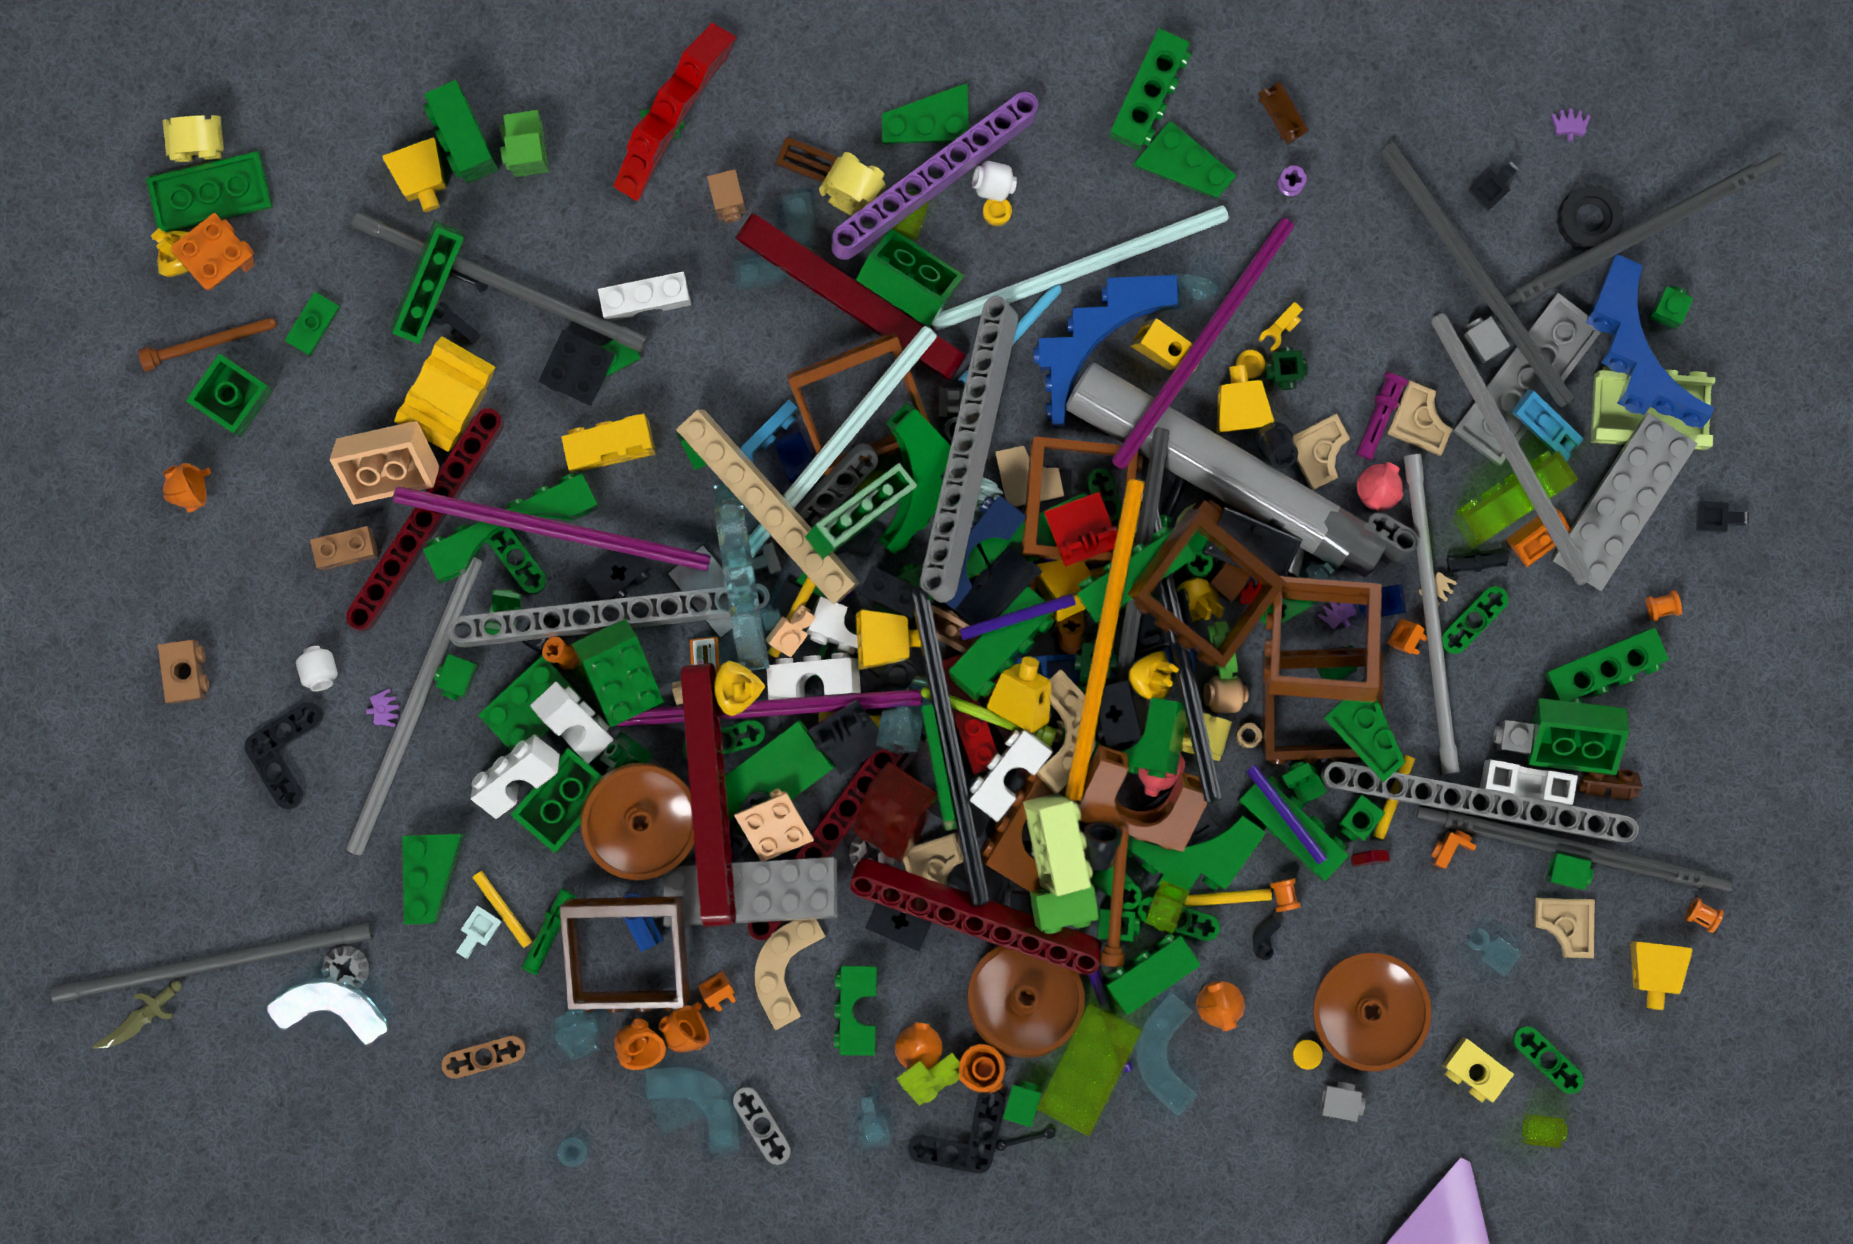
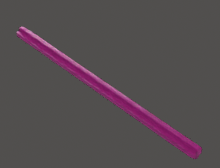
[1112,218,1294,469]
[393,486,711,571]
[605,689,923,727]

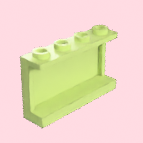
[1591,366,1715,450]

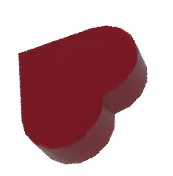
[1351,850,1390,867]

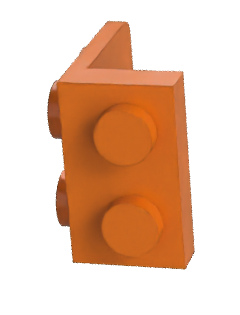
[171,212,254,290]

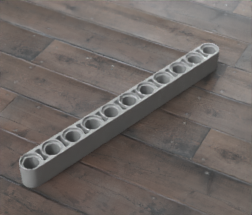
[920,296,1018,603]
[450,583,770,647]
[1320,762,1639,842]

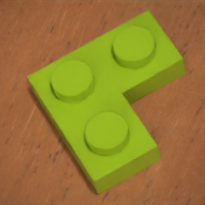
[896,1053,960,1106]

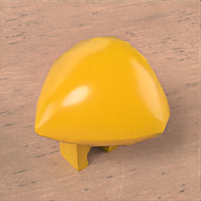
[151,228,189,277]
[1176,577,1224,622]
[1128,651,1179,699]
[714,661,765,716]

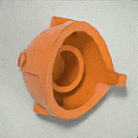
[163,463,211,513]
[1196,981,1245,1032]
[659,1002,710,1052]
[614,1019,666,1070]
[895,1022,943,1070]
[959,1044,1006,1094]

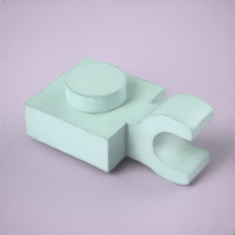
[456,905,502,959]

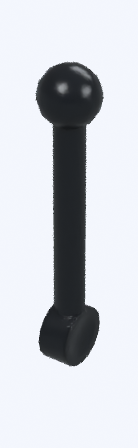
[449,270,488,292]
[995,1127,1055,1151]

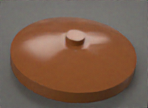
[580,763,694,880]
[967,946,1085,1058]
[1312,953,1432,1071]

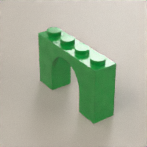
[1060,686,1187,779]

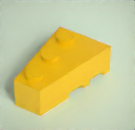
[561,414,656,473]

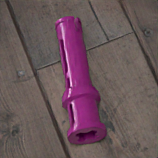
[1355,372,1409,461]

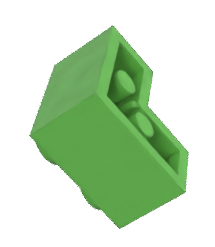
[500,110,549,177]
[1030,883,1099,934]

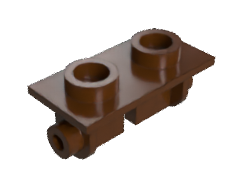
[1258,81,1309,145]
[1578,769,1642,800]

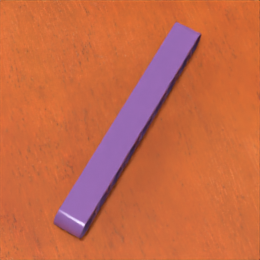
[831,92,1038,260]

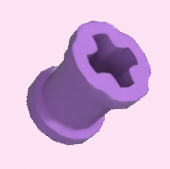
[1278,165,1307,196]

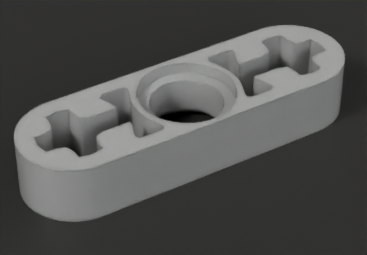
[733,1087,791,1165]

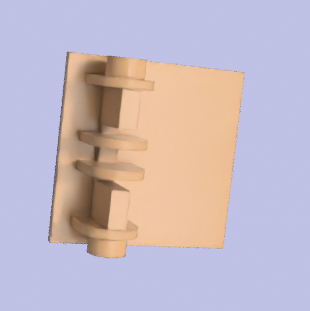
[734,789,814,862]

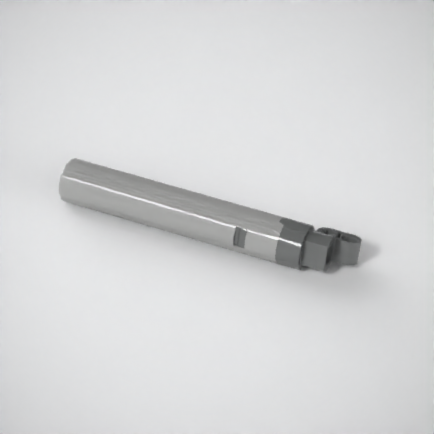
[1066,362,1419,578]

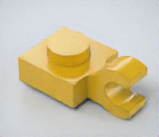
[1258,302,1303,352]

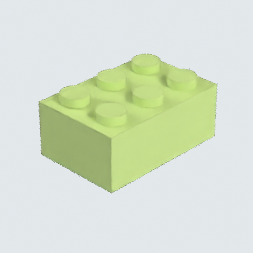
[1023,793,1092,896]

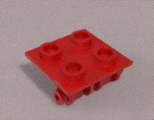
[1044,492,1118,567]

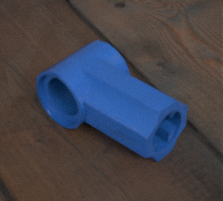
[623,892,664,952]

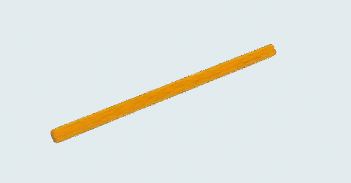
[1066,479,1144,801]

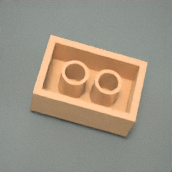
[329,421,440,505]

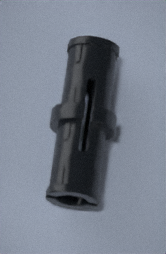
[1446,548,1508,574]

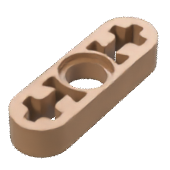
[442,1035,526,1079]

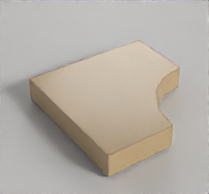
[1387,380,1452,456]
[1293,413,1350,491]
[995,446,1064,507]
[900,833,963,885]
[1534,898,1595,958]

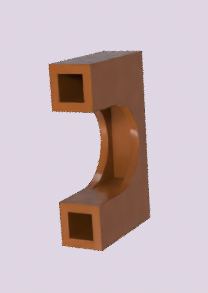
[1073,745,1207,852]
[980,763,1073,892]

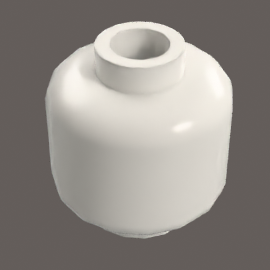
[972,161,1017,201]
[296,646,338,691]

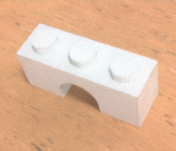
[598,272,691,322]
[805,597,858,655]
[766,653,861,700]
[530,682,614,764]
[969,729,1052,822]
[470,734,560,819]
[1480,760,1578,805]

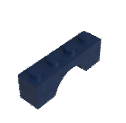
[936,494,1026,610]

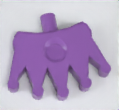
[1551,108,1590,142]
[1318,602,1356,629]
[366,689,400,727]

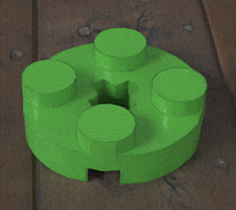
[1207,621,1238,680]

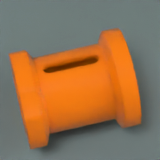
[1645,590,1682,622]
[542,636,579,670]
[1270,878,1301,912]
[1685,897,1724,933]

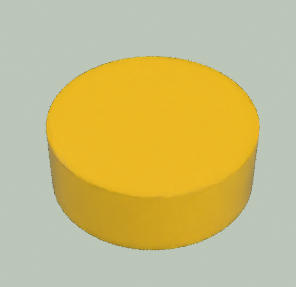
[983,199,1012,226]
[1236,350,1265,380]
[1292,1039,1323,1070]

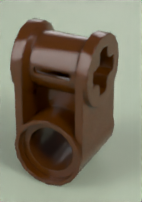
[1055,609,1085,655]

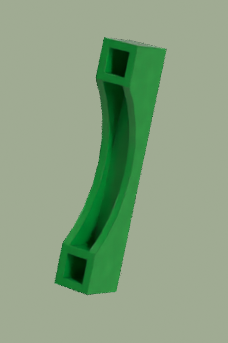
[423,473,598,585]

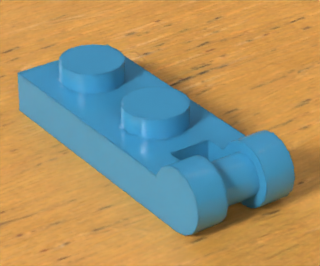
[1511,389,1584,463]
[740,400,798,463]

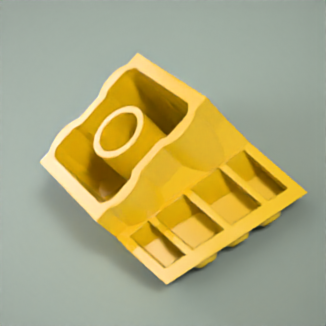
[394,336,496,452]

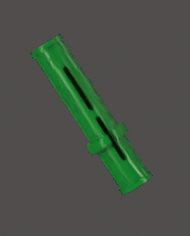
[521,888,577,975]

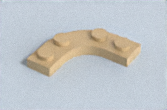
[1036,669,1096,794]
[755,919,826,1030]

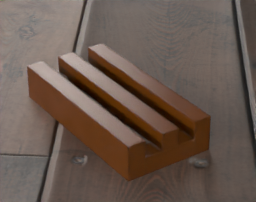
[776,137,837,183]

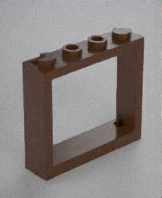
[1127,509,1286,668]
[1262,648,1383,764]
[560,896,690,1013]

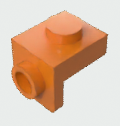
[1430,830,1477,869]

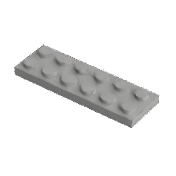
[1453,293,1601,466]
[1551,412,1698,591]
[664,857,837,927]

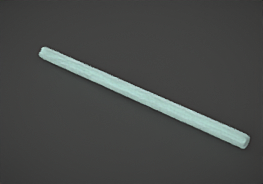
[932,205,1229,331]
[723,326,937,578]

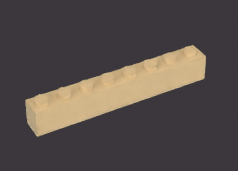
[676,410,860,604]

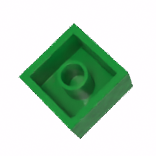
[186,353,274,438]

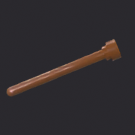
[138,318,277,372]
[1100,825,1129,967]

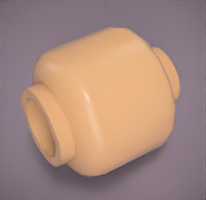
[1203,675,1249,713]

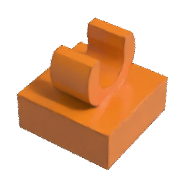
[1387,618,1427,655]
[698,970,735,1012]

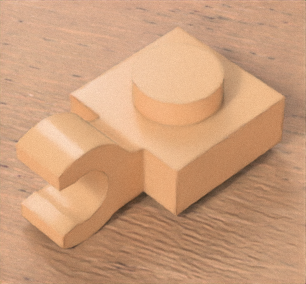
[765,604,815,657]

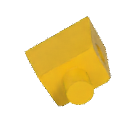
[382,137,446,212]
[1130,318,1198,372]
[1217,365,1274,433]
[1035,560,1104,622]
[856,610,921,670]
[987,657,1052,733]
[1630,941,1692,1010]

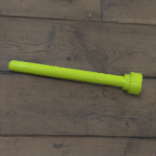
[921,686,1056,747]

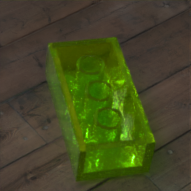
[1452,451,1578,549]
[1037,1002,1145,1137]

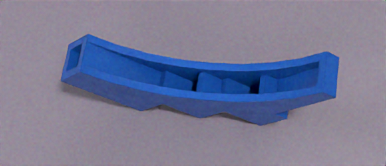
[1586,254,1714,429]
[1034,275,1179,428]

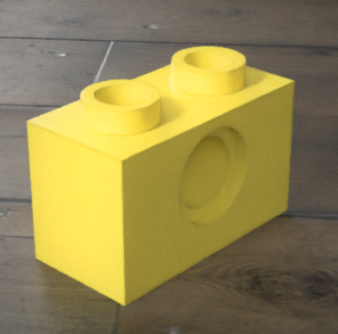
[1442,1037,1514,1103]

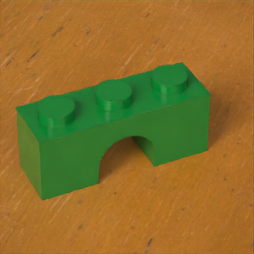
[834,965,877,1056]

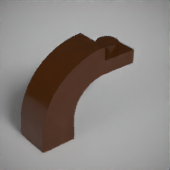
[1192,499,1250,602]

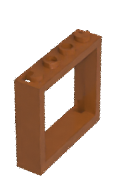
[786,333,931,476]
[1021,436,1143,565]
[1263,576,1382,702]

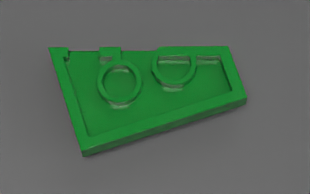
[882,83,969,144]
[1133,121,1237,199]
[1323,679,1405,782]

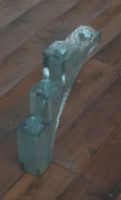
[713,482,770,671]

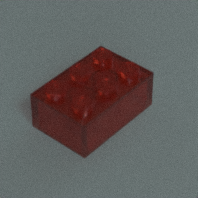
[852,762,938,863]

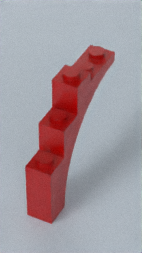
[613,22,737,201]

